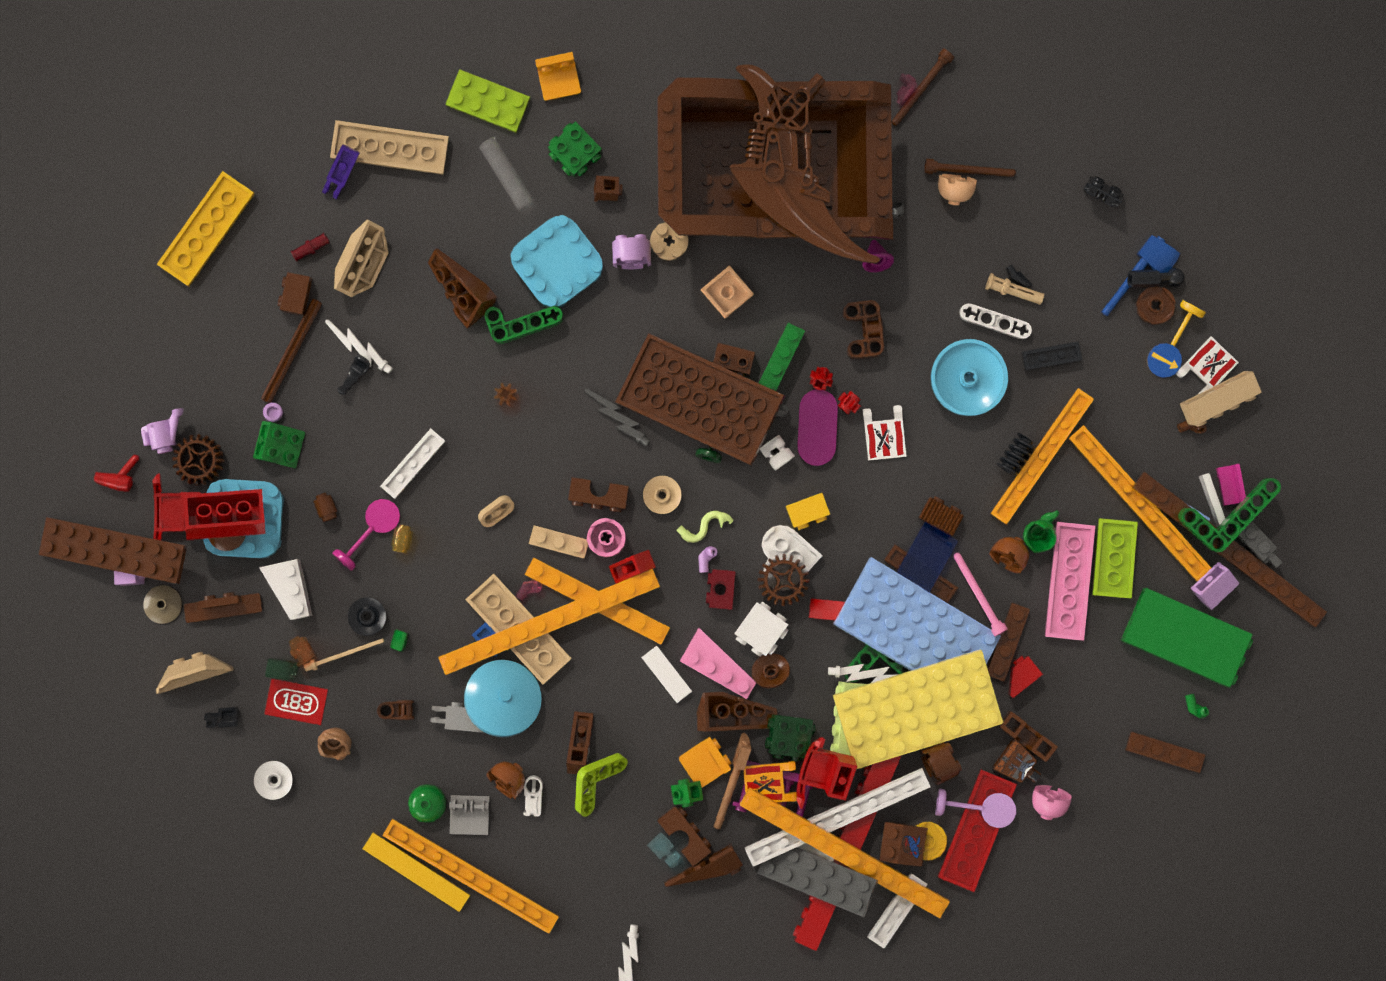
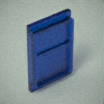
[897,522,958,593]

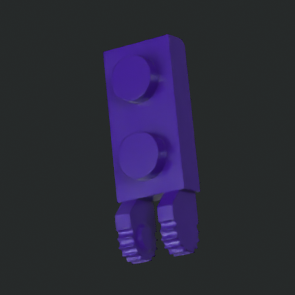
[322,144,360,199]

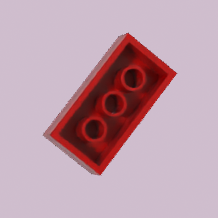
[183,489,265,540]

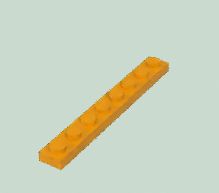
[990,388,1094,524]
[525,558,670,644]

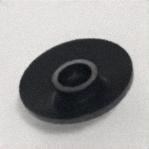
[348,597,386,636]

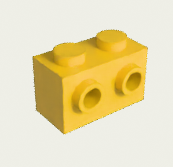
[786,493,830,530]

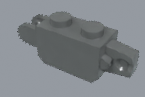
[1228,512,1282,568]

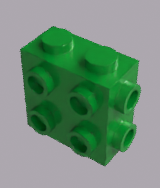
[548,121,602,178]

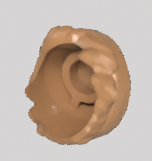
[318,727,352,760]

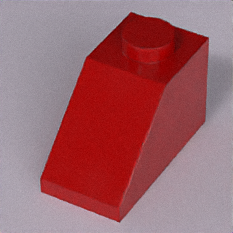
[609,550,656,584]
[1008,656,1043,698]

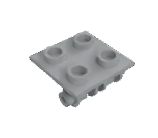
[449,795,489,835]

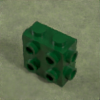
[765,714,815,761]

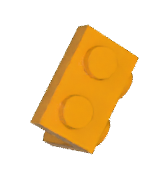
[679,736,732,788]

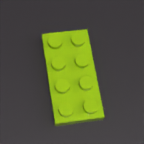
[445,69,530,133]
[1092,518,1138,599]

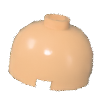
[938,174,977,205]

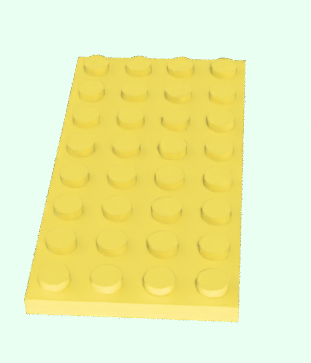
[833,649,1003,769]

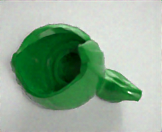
[1023,510,1059,553]

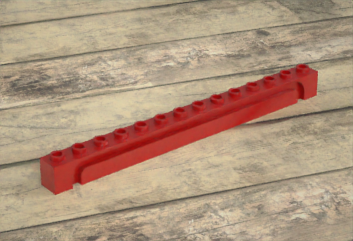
[793,755,902,951]

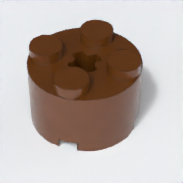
[920,742,962,786]

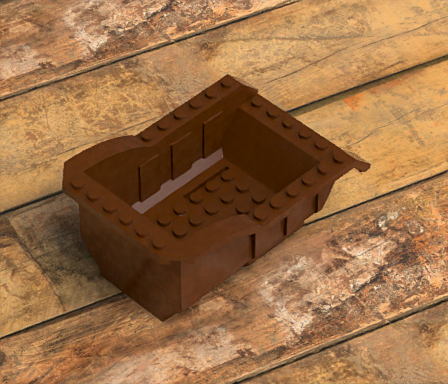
[657,77,893,240]

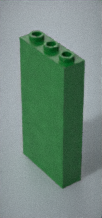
[1120,588,1253,687]

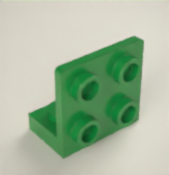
[253,421,305,468]

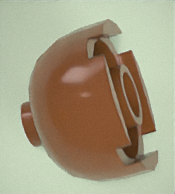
[989,537,1029,573]
[487,761,525,799]

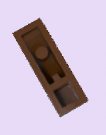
[566,711,594,774]

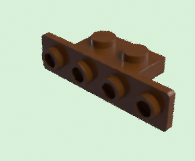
[184,592,262,623]

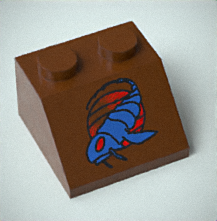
[879,822,928,867]

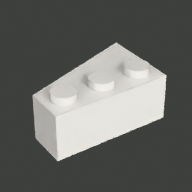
[260,559,313,620]

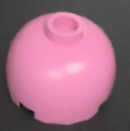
[1032,785,1072,820]

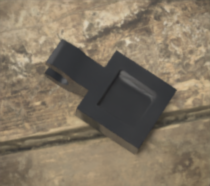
[204,707,239,728]

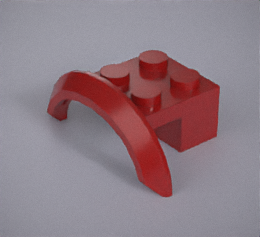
[153,473,201,541]
[796,737,857,809]

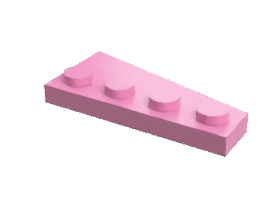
[680,628,756,699]

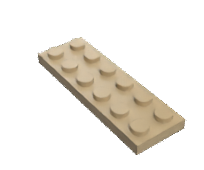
[330,120,449,175]
[465,574,572,685]

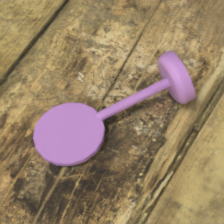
[935,788,1016,828]

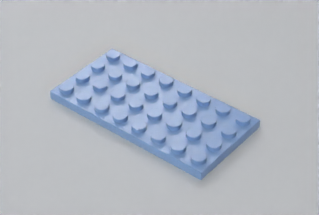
[833,557,1001,671]

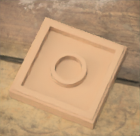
[700,265,754,319]

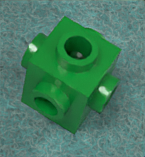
[671,779,703,807]

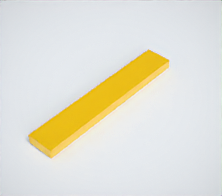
[362,832,470,912]

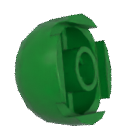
[408,784,447,823]

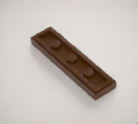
[884,544,958,603]

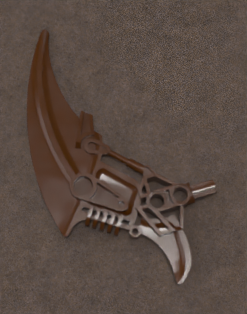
[730,65,880,264]

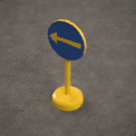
[1147,300,1206,378]

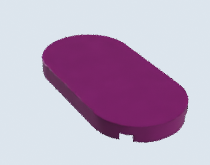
[797,389,838,466]

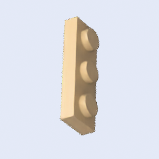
[529,525,588,559]

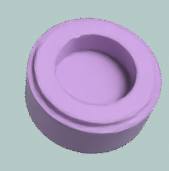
[263,403,283,422]

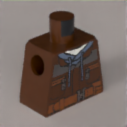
[992,738,1041,783]

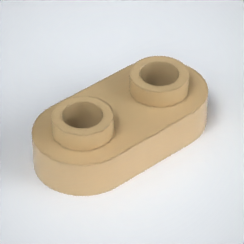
[478,495,514,527]

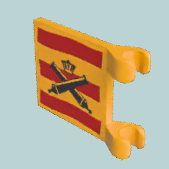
[743,761,797,802]

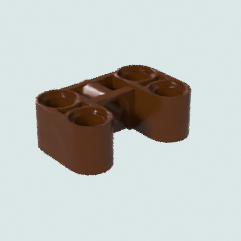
[843,300,884,359]

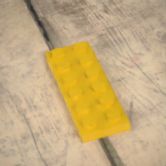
[157,171,255,287]

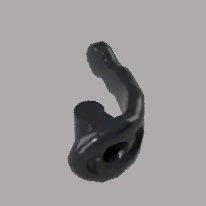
[337,355,370,395]

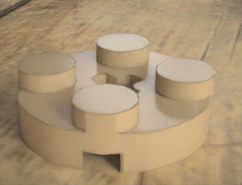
[650,222,688,261]

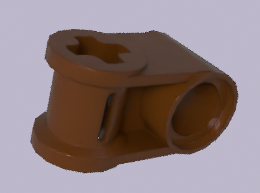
[377,700,415,720]

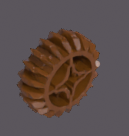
[172,434,225,486]
[758,554,810,606]

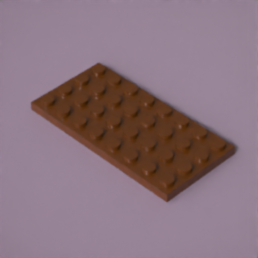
[615,333,785,466]

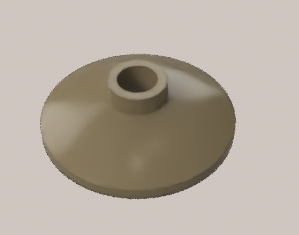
[143,585,182,624]

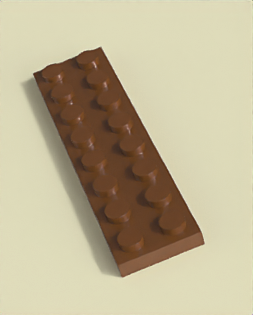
[39,517,187,584]

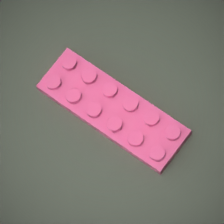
[1045,522,1095,641]

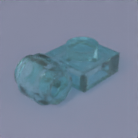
[647,832,683,869]

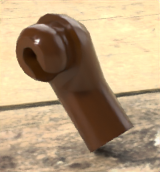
[1177,420,1207,434]

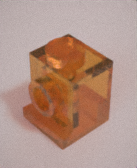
[289,636,317,667]

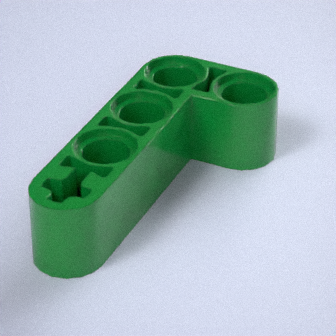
[485,306,563,344]

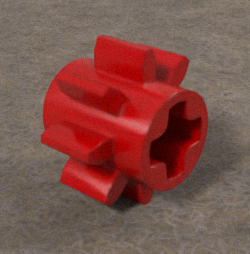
[810,367,833,391]
[838,391,861,415]

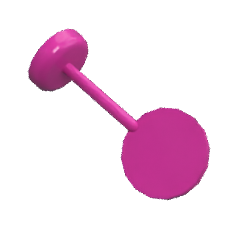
[332,499,400,571]

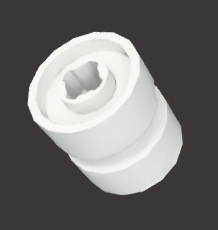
[760,435,795,471]

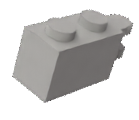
[431,702,483,732]

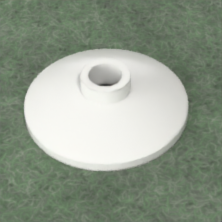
[254,761,293,800]

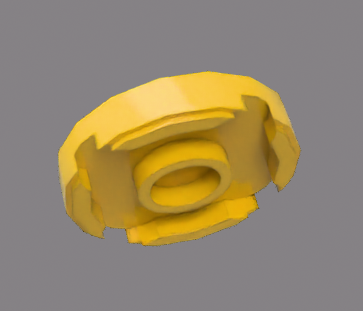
[915,822,947,860]

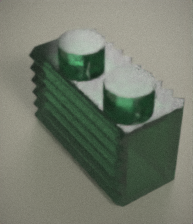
[265,658,299,681]

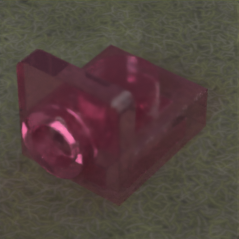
[896,73,918,106]

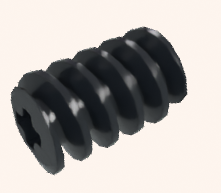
[996,432,1036,475]

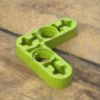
[575,753,628,817]

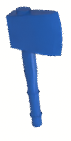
[1101,235,1181,316]

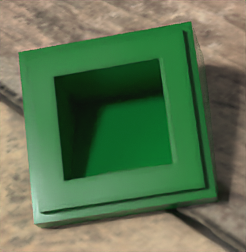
[390,630,409,652]

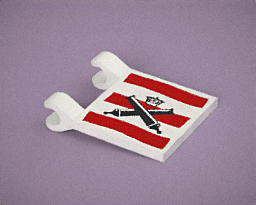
[1176,336,1239,394]
[863,405,906,461]

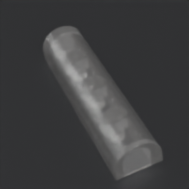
[479,137,535,212]

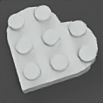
[762,525,823,591]

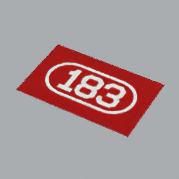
[264,678,328,725]

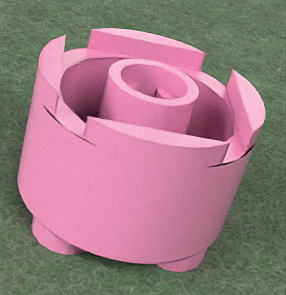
[587,518,626,557]

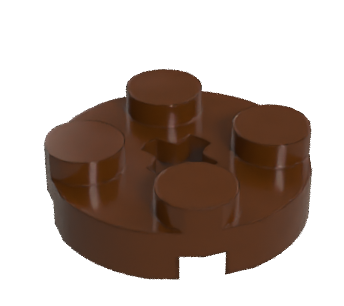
[1136,287,1175,325]

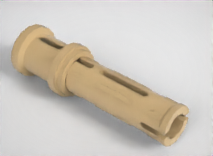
[985,273,1044,305]

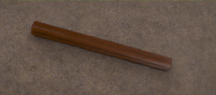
[261,299,322,403]

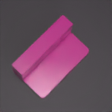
[1216,464,1246,506]

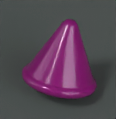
[862,240,894,273]

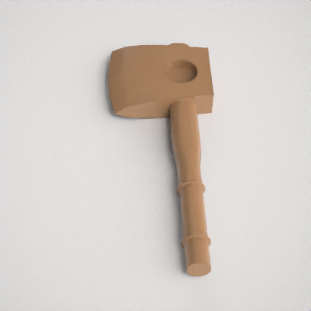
[713,732,751,829]

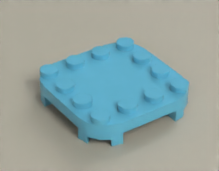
[511,215,603,308]
[203,479,284,559]

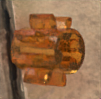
[494,383,517,406]

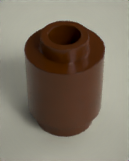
[313,492,337,522]

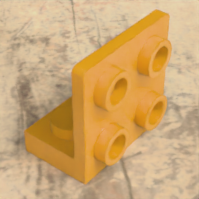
[535,52,581,101]

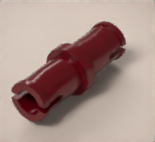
[291,232,330,261]

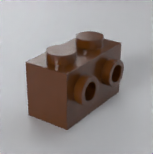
[713,343,755,377]

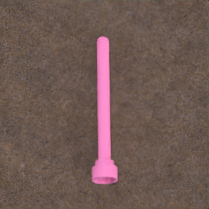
[953,553,1008,637]

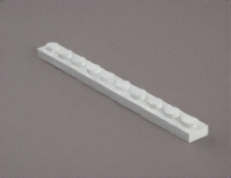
[745,768,930,866]

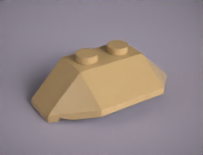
[334,220,389,297]
[156,652,234,694]

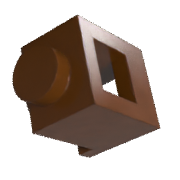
[594,175,622,202]

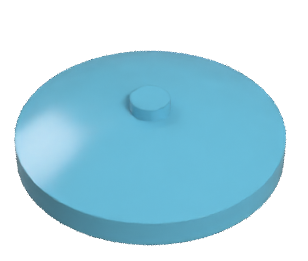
[931,339,1008,416]
[464,660,541,737]

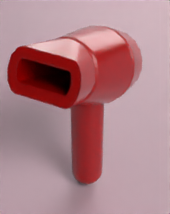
[94,455,139,492]

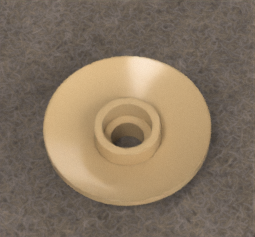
[643,476,681,514]

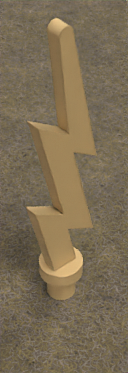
[304,638,385,672]

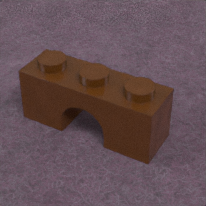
[568,477,629,513]
[998,711,1058,762]
[657,805,712,866]

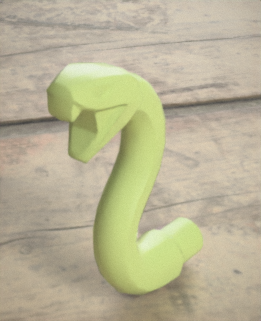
[676,511,733,543]

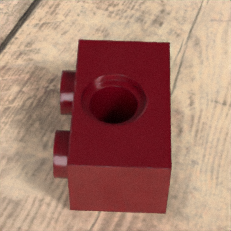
[706,569,735,610]

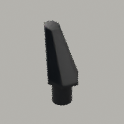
[1006,265,1032,288]

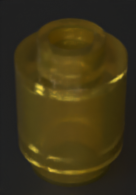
[391,525,414,554]

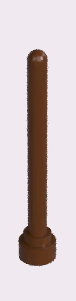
[892,48,955,126]
[924,158,1016,177]

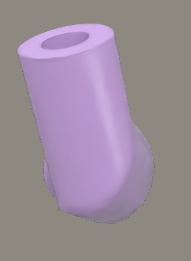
[698,546,718,573]

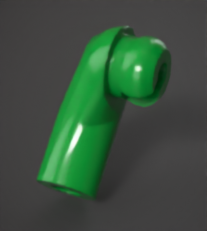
[1185,694,1209,718]

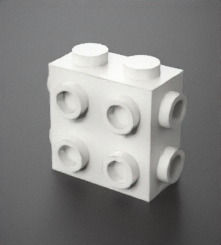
[734,602,789,657]

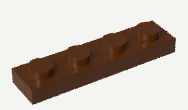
[988,603,1030,682]
[1125,731,1205,773]

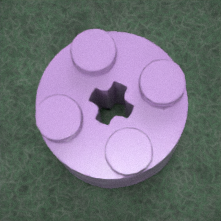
[612,234,651,270]

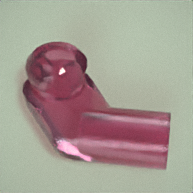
[515,580,542,601]

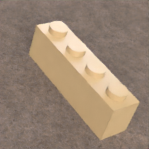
[1180,371,1262,427]

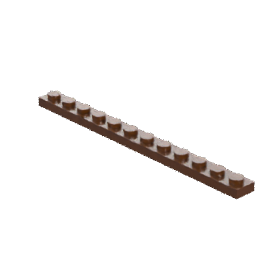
[1132,472,1327,627]

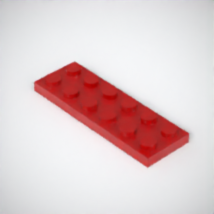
[938,769,1017,892]

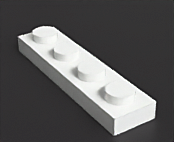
[380,428,446,499]
[867,873,928,948]

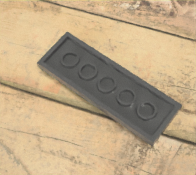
[757,847,878,917]

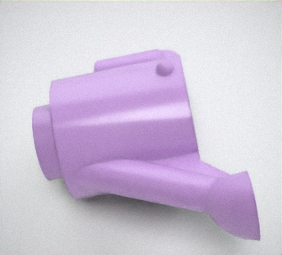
[141,408,184,454]

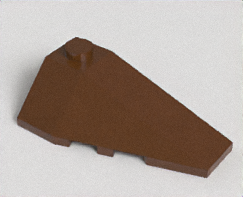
[428,248,498,329]
[697,692,777,732]
[664,844,743,887]

